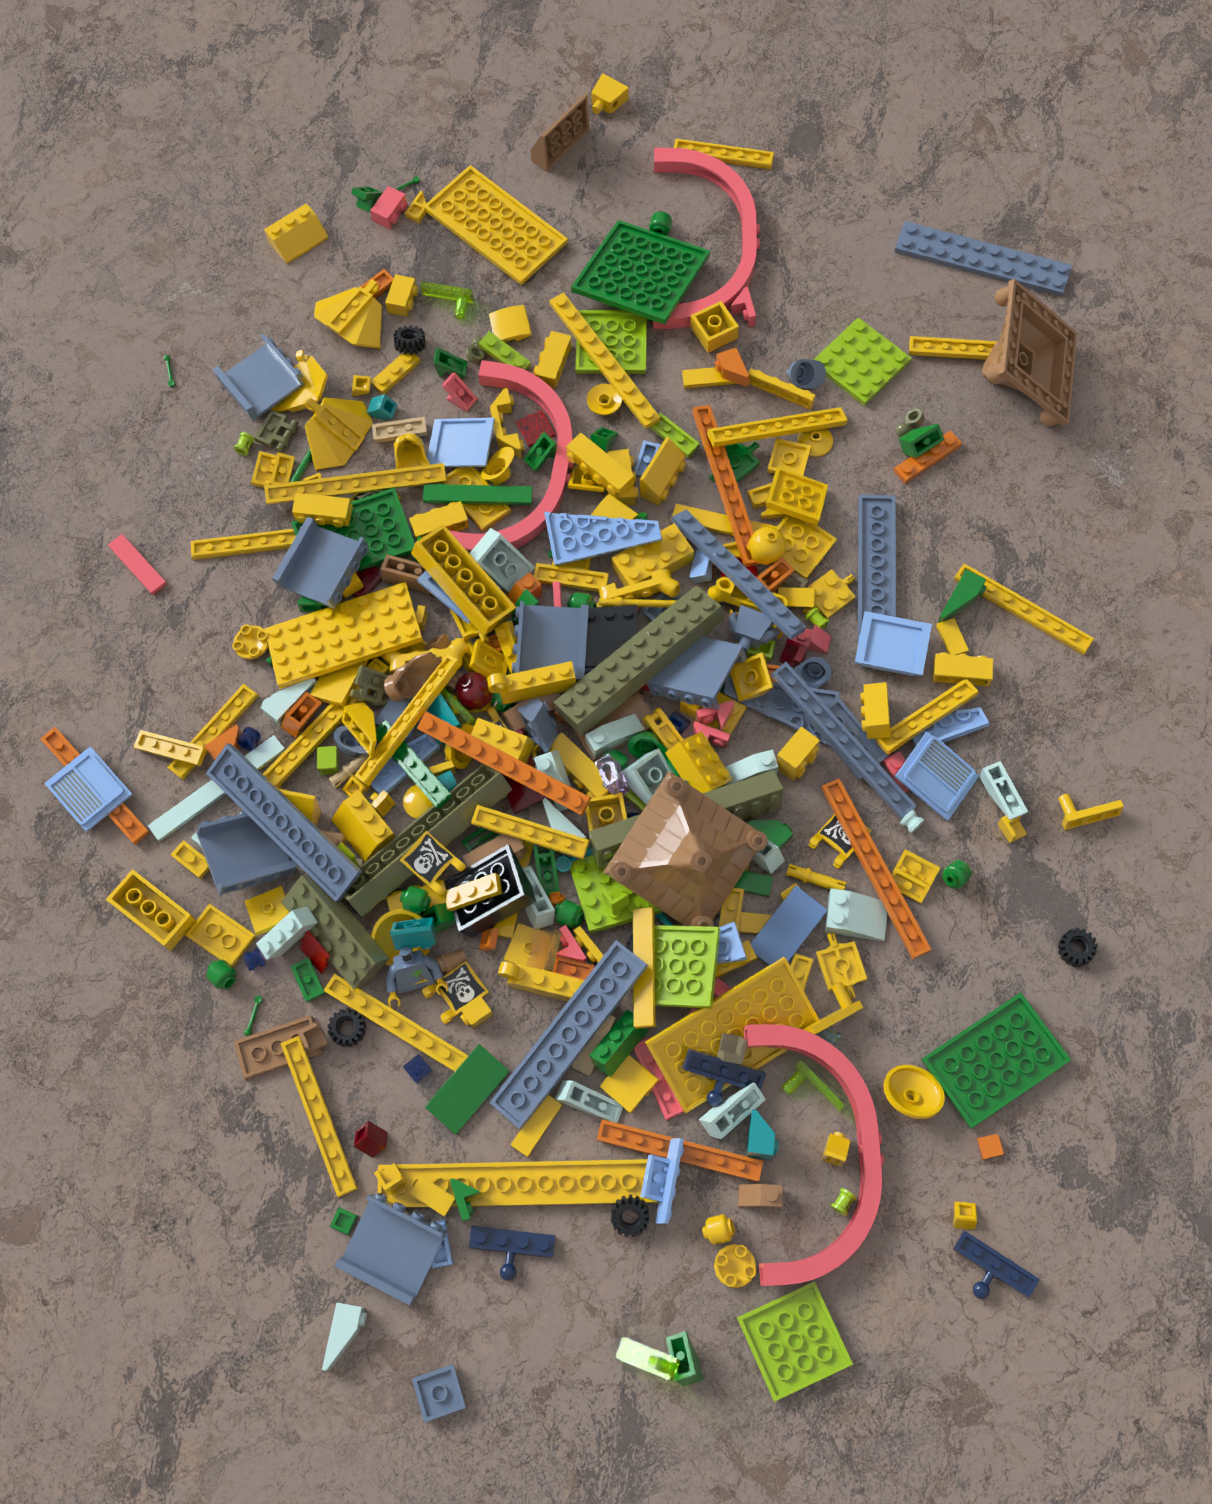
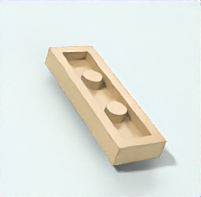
[372,417,427,443]

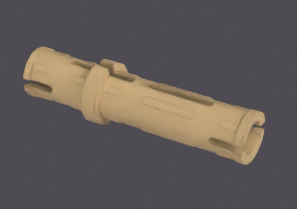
[328,753,369,788]

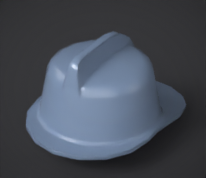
[786,359,826,389]
[794,657,832,688]
[334,726,378,756]

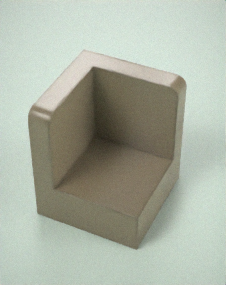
[717,1033,748,1065]

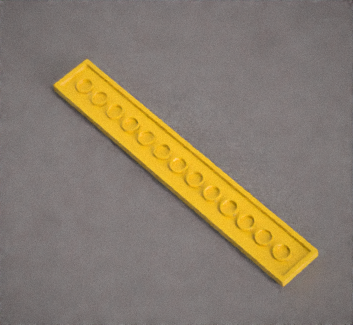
[377,1159,659,1208]

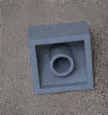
[517,698,558,753]

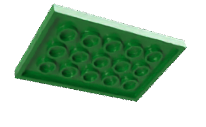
[291,488,415,572]
[921,992,1071,1129]

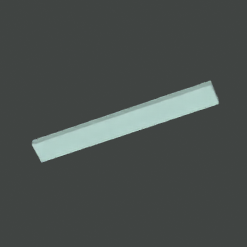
[148,735,285,842]

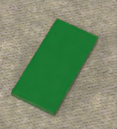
[425,1044,509,1135]

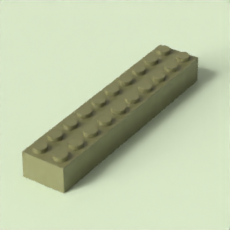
[553,586,724,736]
[343,764,512,917]
[589,770,783,870]

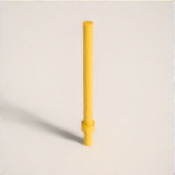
[599,597,677,608]

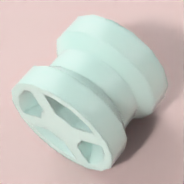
[900,809,925,834]

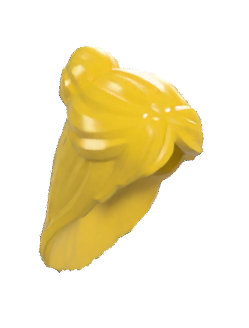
[394,433,430,469]

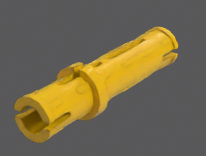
[786,864,846,890]

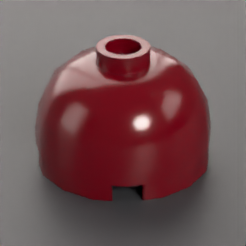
[455,672,493,711]

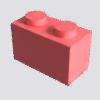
[370,186,408,229]

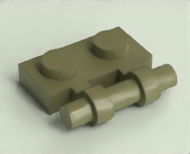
[254,410,299,452]
[350,666,389,707]

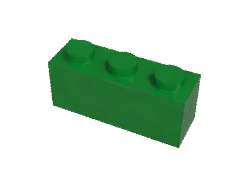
[589,1010,648,1077]

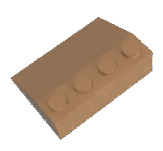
[530,93,590,172]

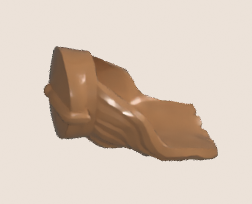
[384,652,442,702]

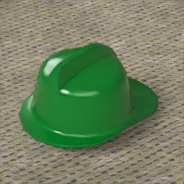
[628,732,668,760]

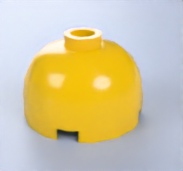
[748,527,786,565]

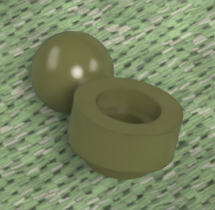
[466,337,484,364]
[896,408,925,437]

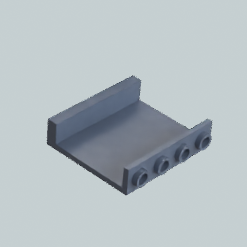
[212,334,305,421]
[272,517,369,608]
[512,601,589,682]
[647,637,747,710]
[196,811,297,896]
[335,1192,447,1305]

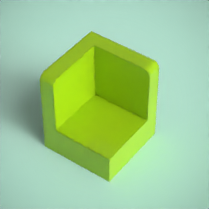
[317,746,340,775]
[601,887,630,915]

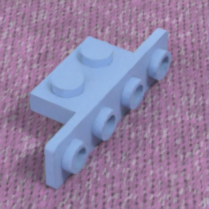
[641,1138,684,1224]

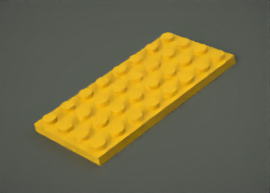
[423,165,568,285]
[265,582,423,689]
[645,957,819,1113]

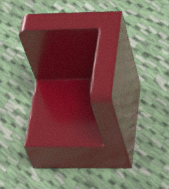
[779,639,808,668]
[354,1120,388,1158]

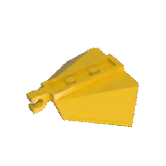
[314,279,382,349]
[270,350,328,413]
[303,397,373,470]

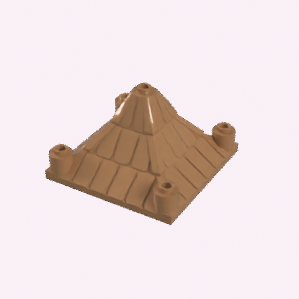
[982,279,1077,427]
[603,771,767,927]

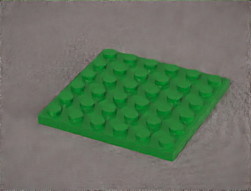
[571,220,710,325]

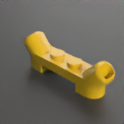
[596,569,680,607]
[707,577,788,613]
[383,638,469,674]

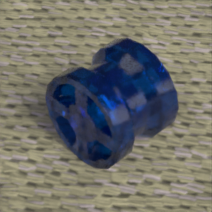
[237,727,261,751]
[243,947,265,971]

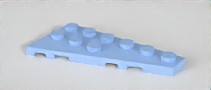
[544,512,662,566]

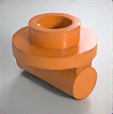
[548,892,566,909]

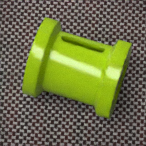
[233,432,255,456]
[805,607,830,630]
[830,1188,857,1217]

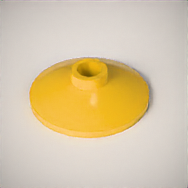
[586,384,622,415]
[797,428,833,457]

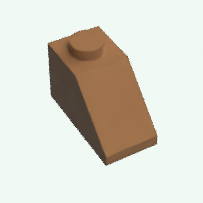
[738,1184,783,1210]

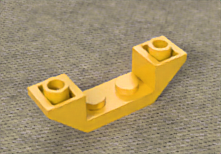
[490,388,525,458]

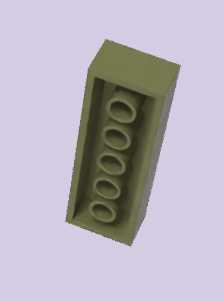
[281,874,390,990]

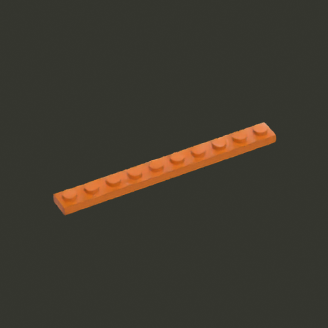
[692,405,760,567]
[417,711,592,815]
[821,778,932,960]

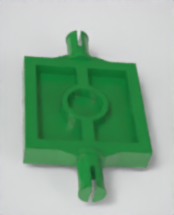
[709,441,760,483]

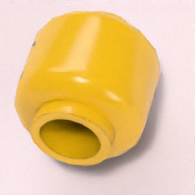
[702,1214,735,1245]

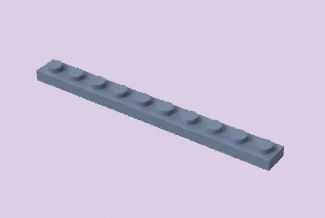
[671,510,806,639]
[771,662,916,820]

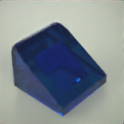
[669,711,691,735]

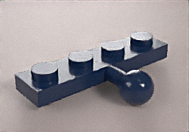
[682,1048,766,1106]
[468,1226,555,1281]
[953,1230,1040,1299]

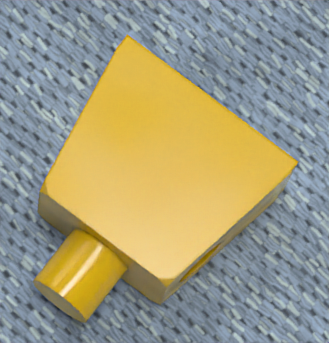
[591,74,629,114]

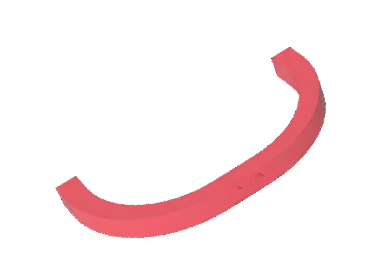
[653,148,760,329]
[450,360,574,553]
[743,1024,884,1286]

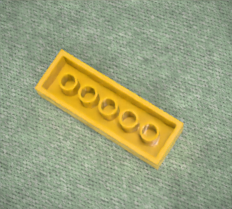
[411,524,516,636]

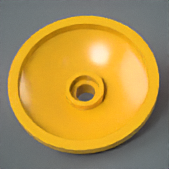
[371,909,430,966]
[883,1065,945,1119]

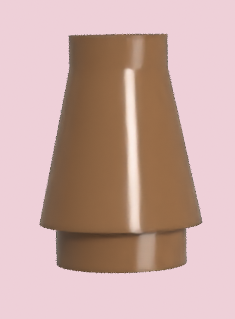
[435,950,467,973]

